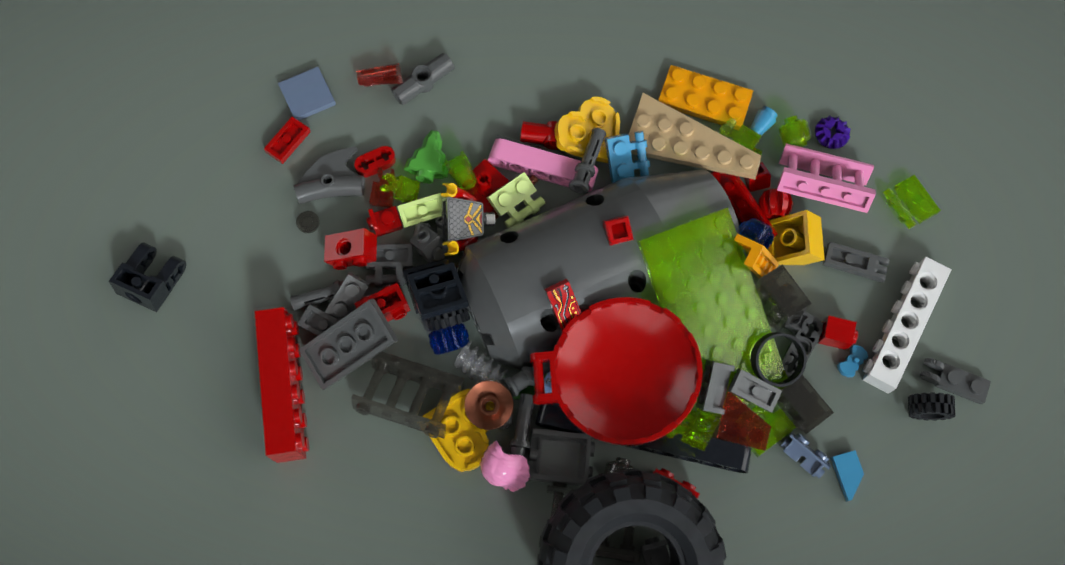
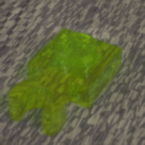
[380,173,420,203]

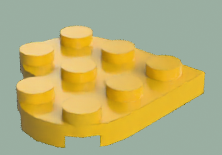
[554,97,620,164]
[418,389,494,472]

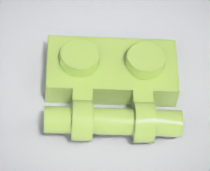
[487,172,545,228]

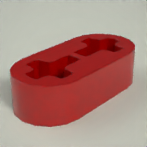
[354,146,396,178]

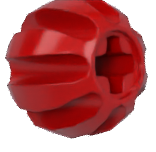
[758,188,793,219]

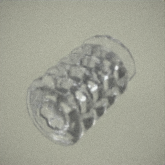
[454,342,509,384]

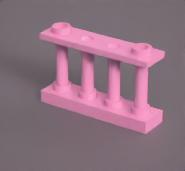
[777,143,876,213]

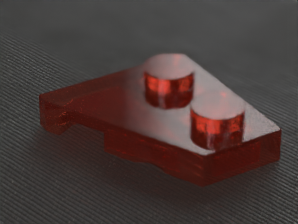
[357,63,403,87]
[717,392,772,451]

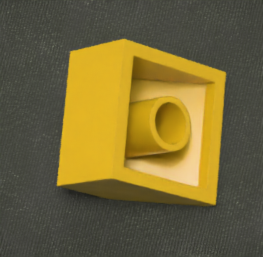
[768,210,825,265]

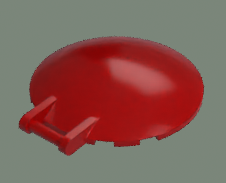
[530,297,703,445]

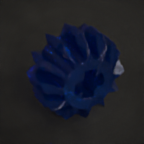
[429,323,470,355]

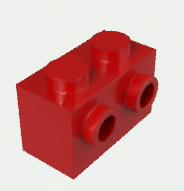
[354,283,410,322]

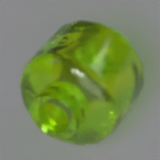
[779,115,811,147]

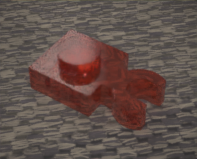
[369,168,396,208]

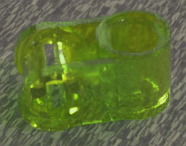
[444,151,477,191]

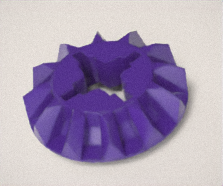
[815,115,851,149]

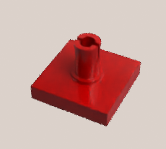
[456,159,510,212]

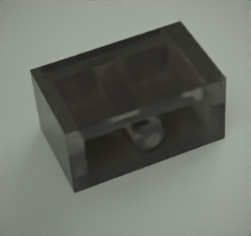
[777,375,834,434]

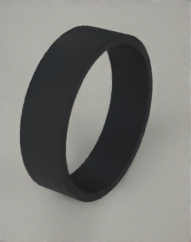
[750,332,807,387]

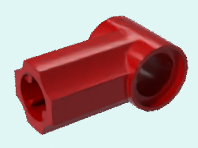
[520,121,559,150]

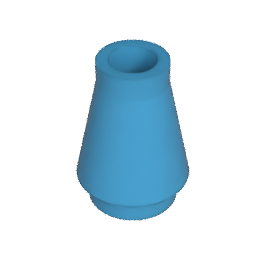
[747,106,778,140]

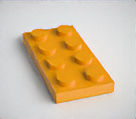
[658,65,754,131]

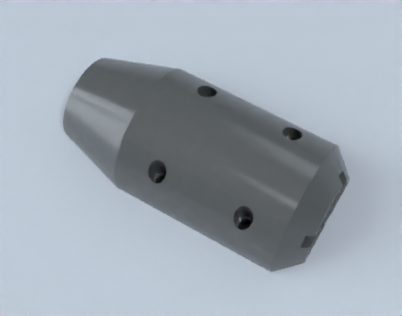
[456,169,740,371]

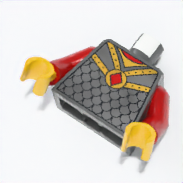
[441,183,495,256]

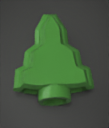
[404,130,449,184]

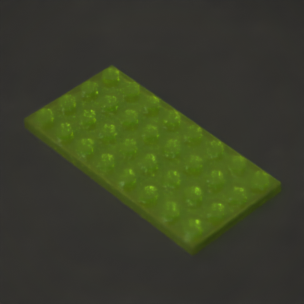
[637,207,791,422]

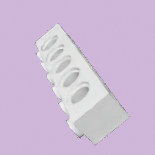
[862,257,952,394]

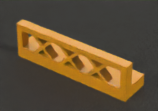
[734,234,779,284]

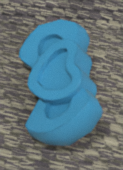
[837,345,868,377]

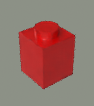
[818,315,858,350]

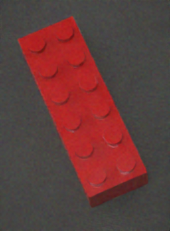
[255,307,309,463]

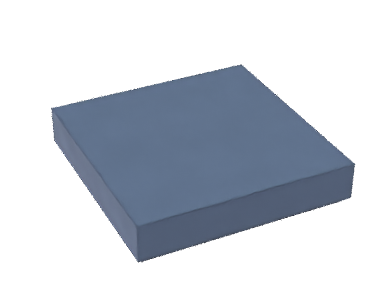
[278,67,336,120]

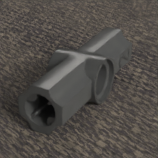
[391,53,455,105]

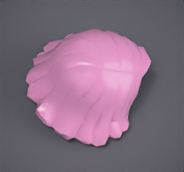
[480,440,530,492]

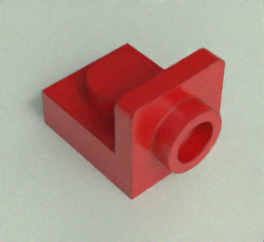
[366,206,403,237]

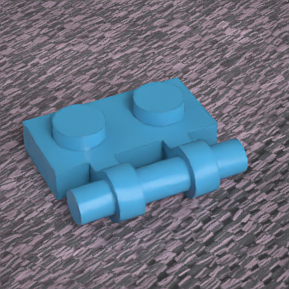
[605,131,650,182]

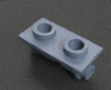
[780,431,830,478]

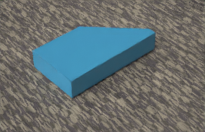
[831,450,864,502]

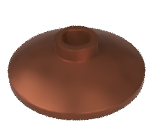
[465,381,514,430]

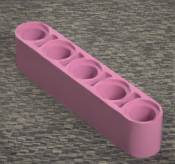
[488,138,598,192]

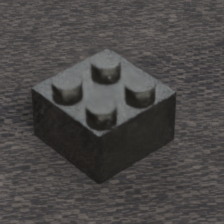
[750,264,812,332]

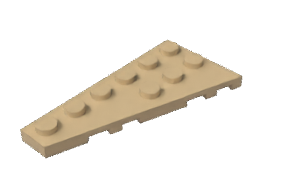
[629,93,761,180]

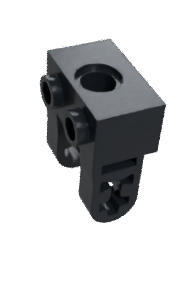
[109,242,186,312]

